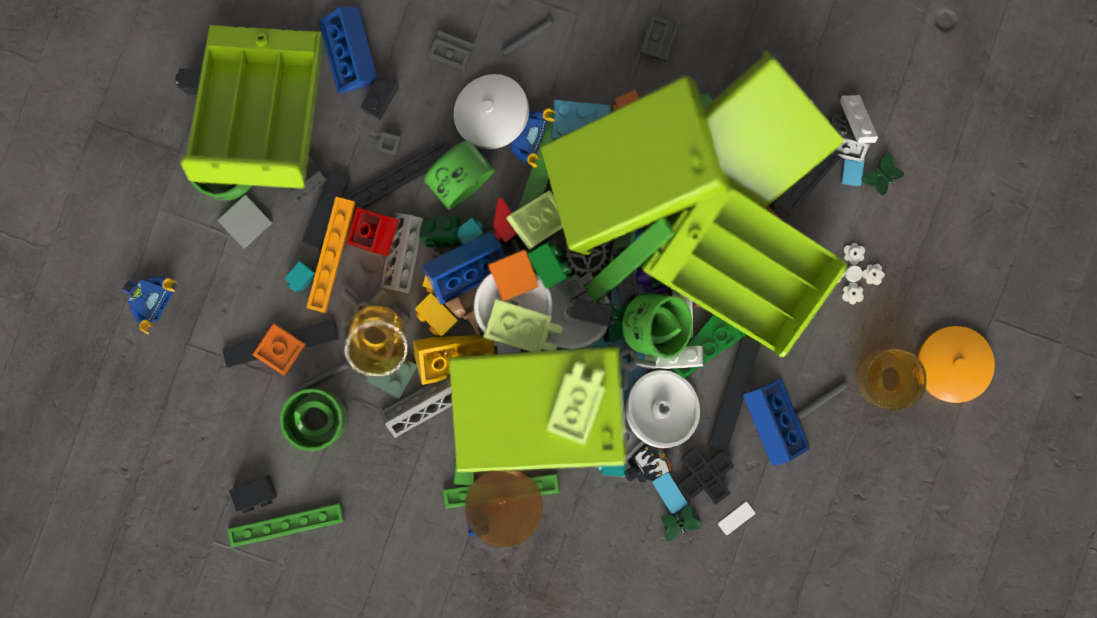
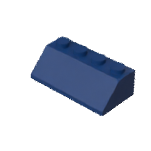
[318,7,377,94]
[423,231,505,305]
[743,378,810,466]

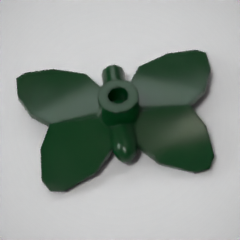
[861,153,904,196]
[606,302,630,342]
[661,505,702,541]

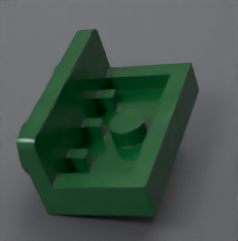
[419,215,461,248]

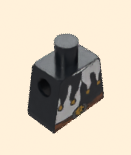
[624,443,674,483]

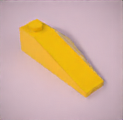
[413,335,495,385]

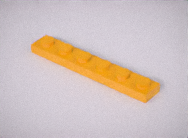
[306,197,356,313]

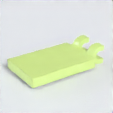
[507,190,563,250]
[483,299,563,352]
[547,361,605,445]

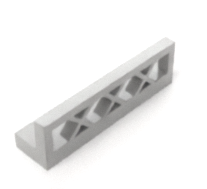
[380,213,423,293]
[380,375,452,438]

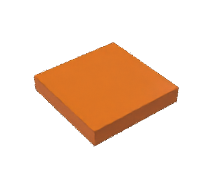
[488,250,539,302]
[252,323,306,376]

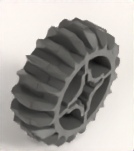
[561,239,612,278]

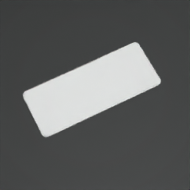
[718,502,755,535]

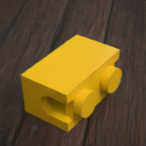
[415,293,459,337]

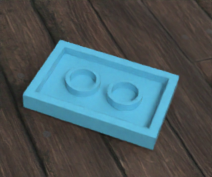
[551,100,611,140]

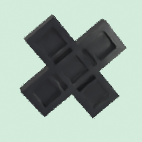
[676,447,734,505]

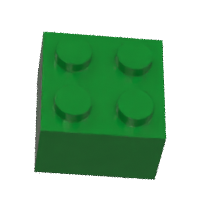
[527,243,572,289]

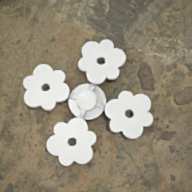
[838,243,885,305]

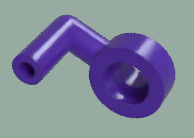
[636,268,669,294]

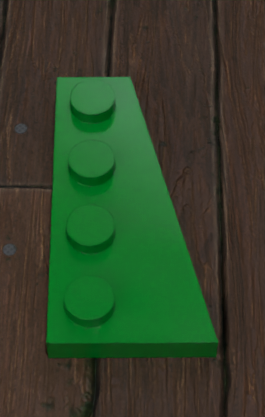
[672,314,747,379]

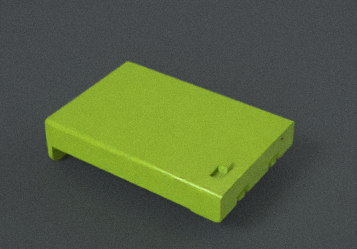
[181,25,324,188]
[703,50,845,209]
[541,76,729,255]
[640,185,848,357]
[449,346,628,472]

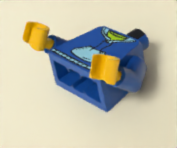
[509,109,556,168]
[123,276,177,334]

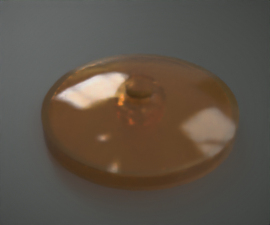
[465,470,543,547]

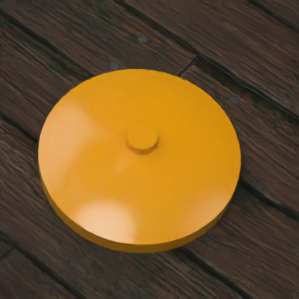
[916,326,995,403]

